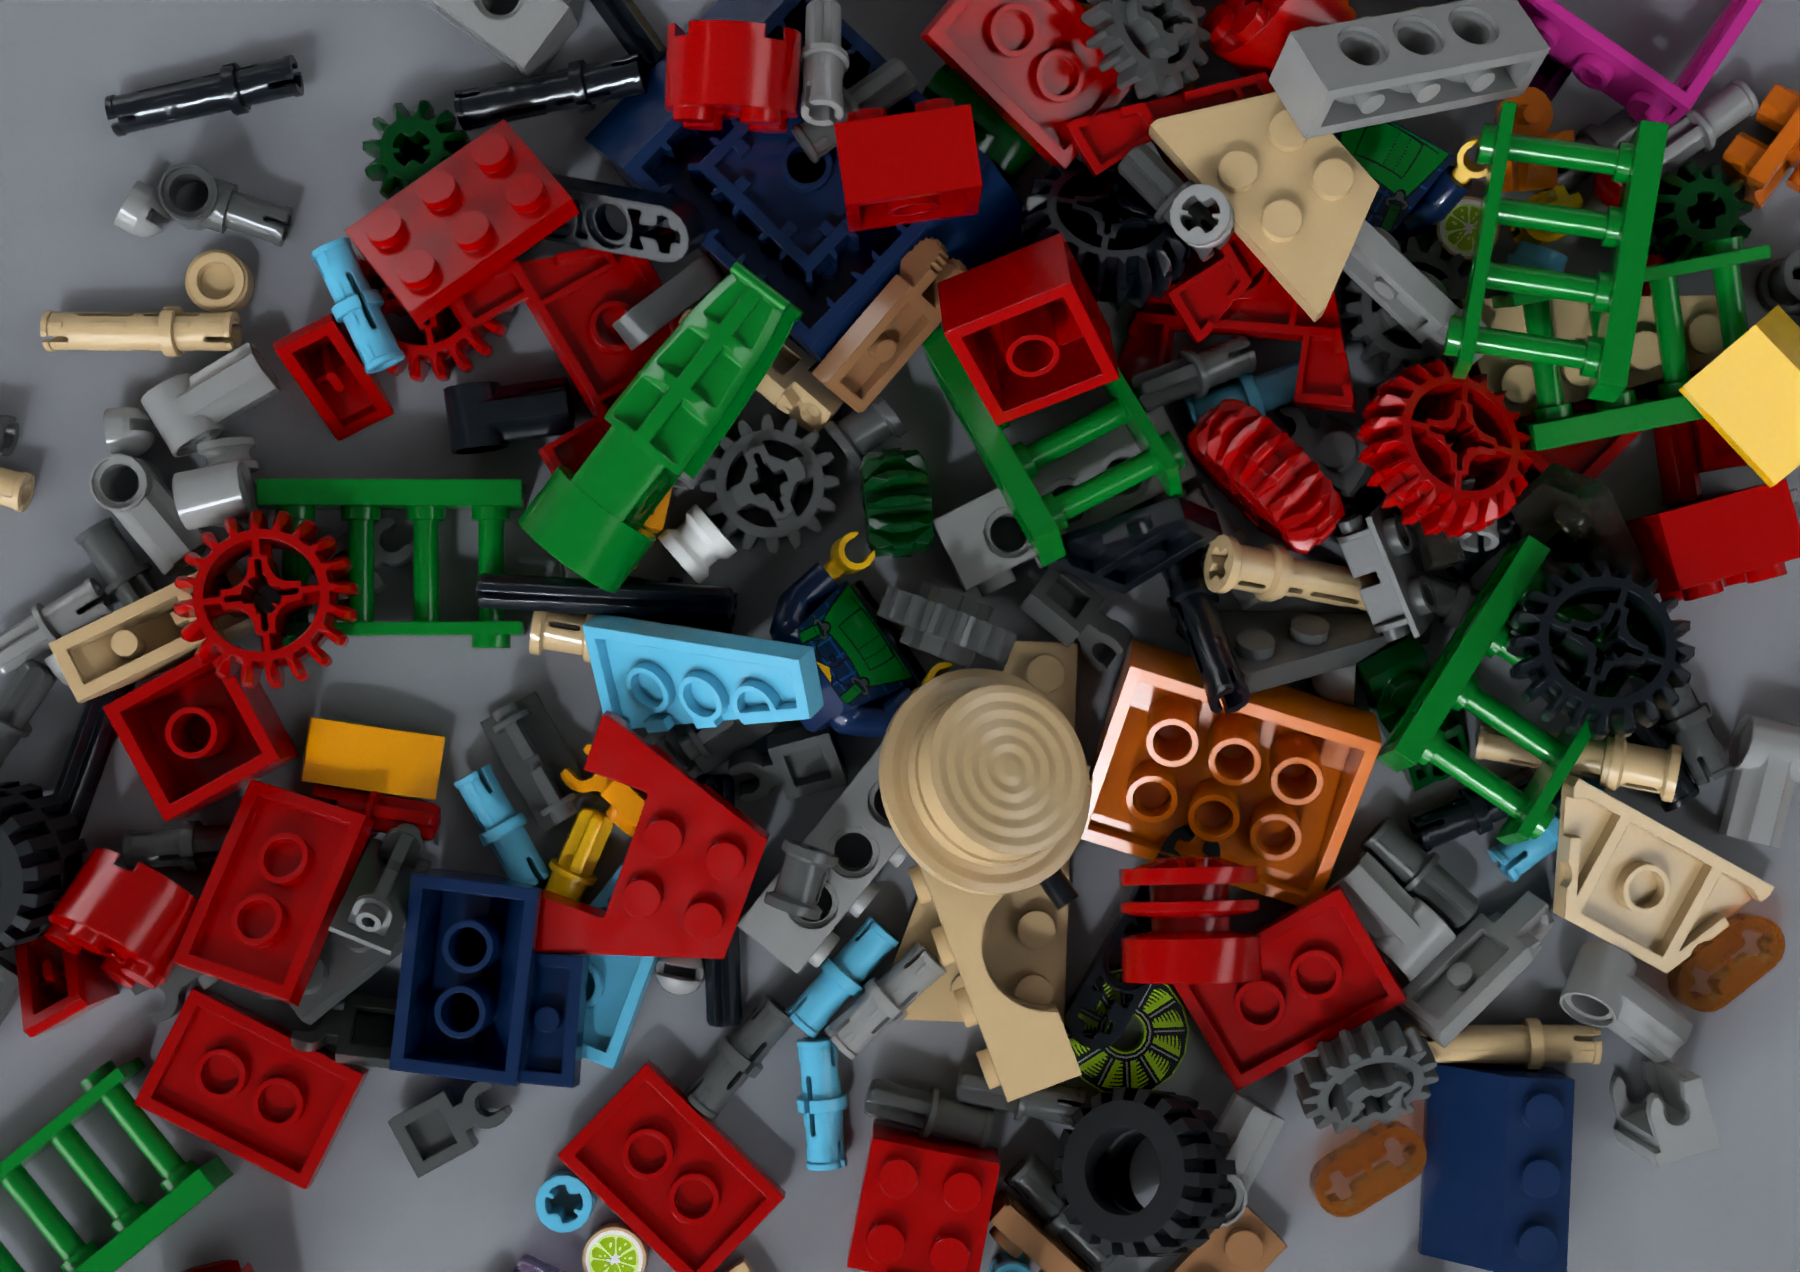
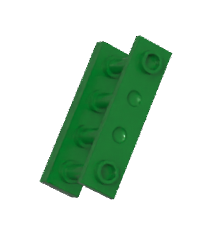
[1443,101,1669,403]
[1491,235,1772,451]
[922,327,1186,567]
[257,479,525,648]
[1376,535,1646,845]
[0,1057,234,1272]

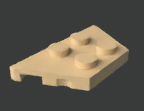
[1148,92,1379,322]
[1553,774,1775,974]

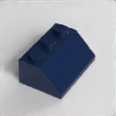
[389,868,542,1086]
[1418,1063,1575,1272]

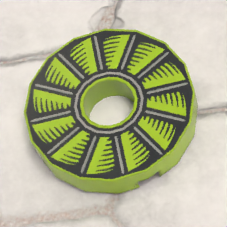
[1064,966,1189,1093]

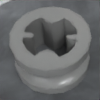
[1170,184,1234,249]
[196,436,260,473]

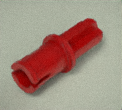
[312,783,441,841]

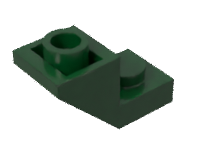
[1357,635,1469,792]

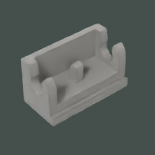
[1609,1058,1723,1167]

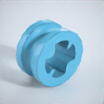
[535,1169,597,1233]

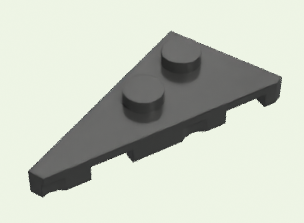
[1176,610,1433,694]

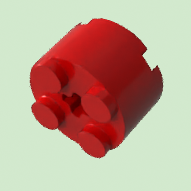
[1201,0,1357,78]
[664,20,801,133]
[44,848,198,989]

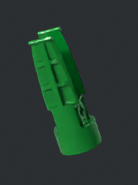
[518,261,804,593]

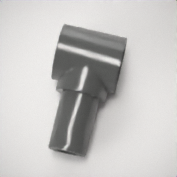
[158,163,293,247]

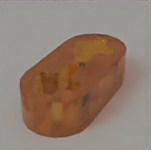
[1667,913,1785,1013]
[1309,1121,1427,1217]

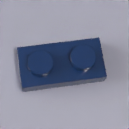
[520,952,590,1088]

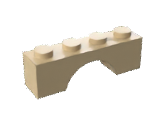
[908,864,1082,1102]

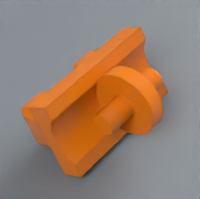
[1721,84,1800,210]
[1477,87,1574,192]

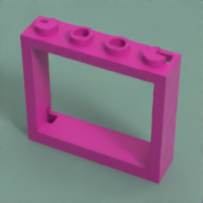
[1517,0,1763,129]

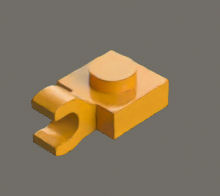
[560,743,647,837]

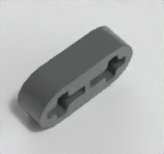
[612,252,726,351]

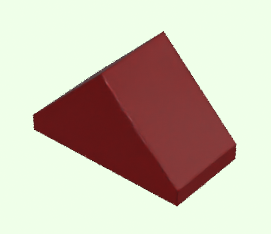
[273,313,394,442]
[15,936,120,1038]

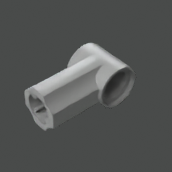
[140,342,281,458]
[88,454,207,576]
[172,460,268,531]
[1718,713,1800,849]
[1325,850,1457,982]
[1559,941,1693,1063]
[1213,1091,1285,1227]

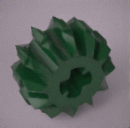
[362,100,471,200]
[1648,161,1755,272]
[860,448,934,558]

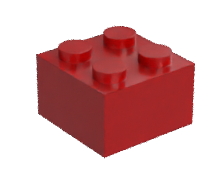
[834,98,982,232]
[937,232,1120,426]
[1617,479,1800,601]
[102,645,300,822]
[847,1123,1001,1272]

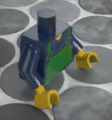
[1333,121,1488,241]
[769,532,954,738]

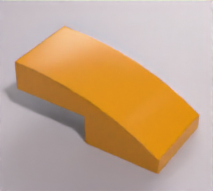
[300,717,445,800]

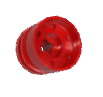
[1119,857,1262,984]

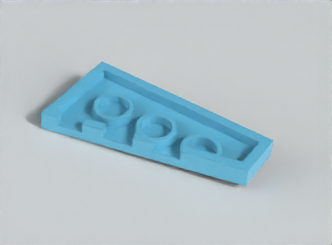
[582,614,824,733]

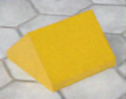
[1679,305,1800,488]

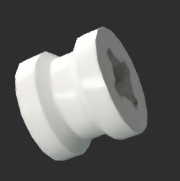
[658,504,737,584]

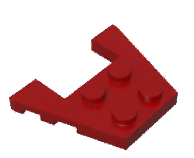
[1063,72,1275,343]
[1117,247,1357,413]
[449,248,682,475]
[535,710,770,959]

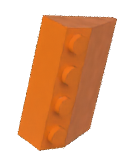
[1081,639,1382,906]

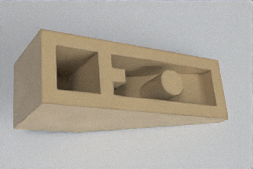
[48,561,268,703]

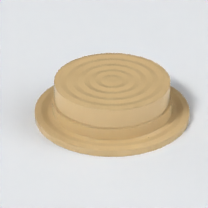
[878,668,1093,895]

